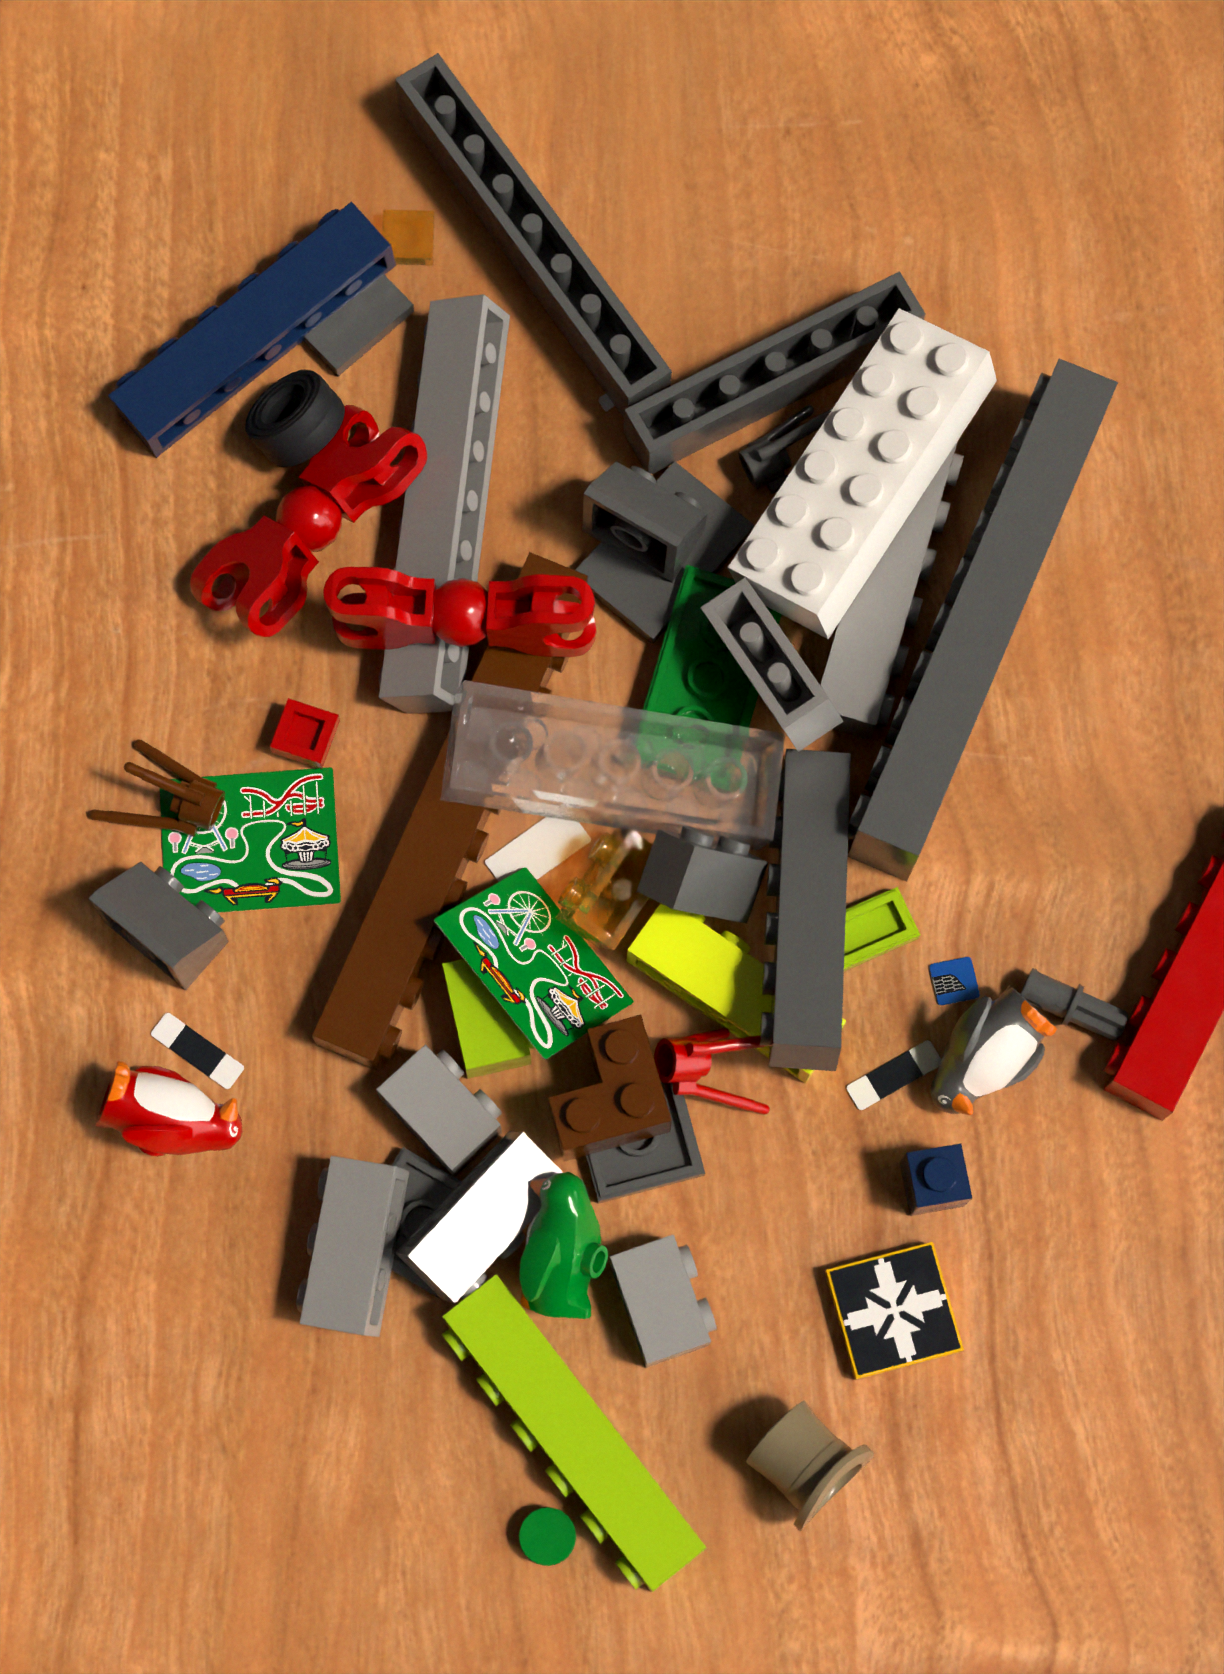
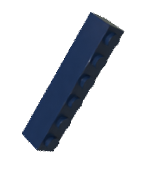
[108,201,396,458]

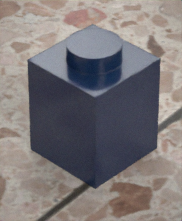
[899,1143,972,1216]

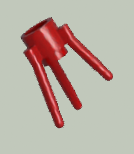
[654,1028,770,1115]

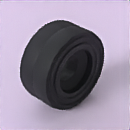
[245,370,345,467]

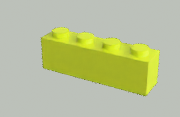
[626,903,846,1083]

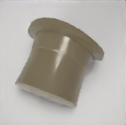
[746,1401,874,1531]

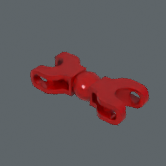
[190,405,427,637]
[323,567,597,657]

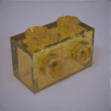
[555,829,653,951]

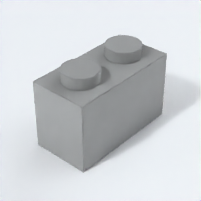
[376,1044,502,1177]
[609,1234,717,1368]

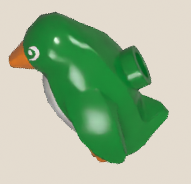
[519,1172,608,1319]

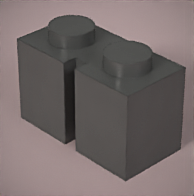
[637,826,768,923]

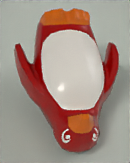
[95,1061,243,1157]

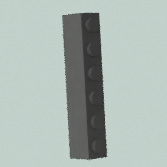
[623,271,926,474]
[759,749,851,1071]

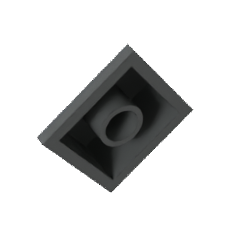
[582,462,707,583]
[89,862,229,990]

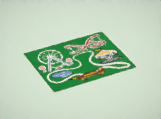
[160,767,341,913]
[434,867,634,1059]

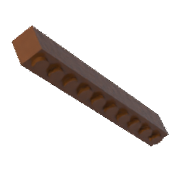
[312,552,588,1070]

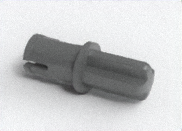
[1020,968,1129,1041]

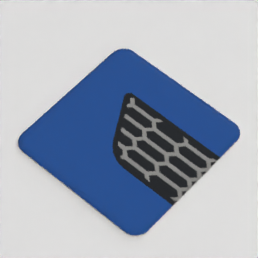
[929,957,980,1006]

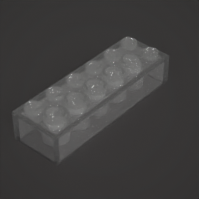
[440,680,785,851]

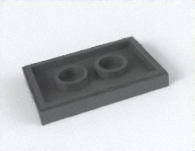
[575,461,755,644]

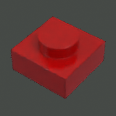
[270,698,340,769]

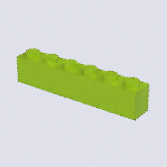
[441,1274,707,1592]

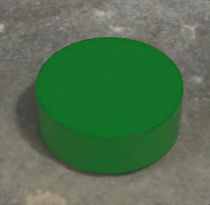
[519,1507,576,1566]

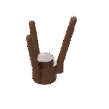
[89,739,225,837]

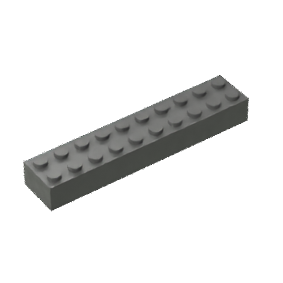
[848,358,1118,882]

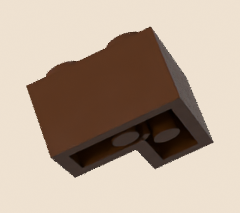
[548,1015,672,1162]

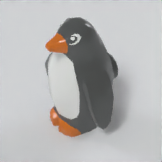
[930,985,1057,1116]

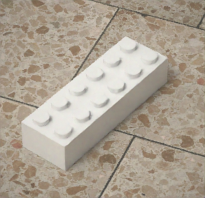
[728,308,997,639]

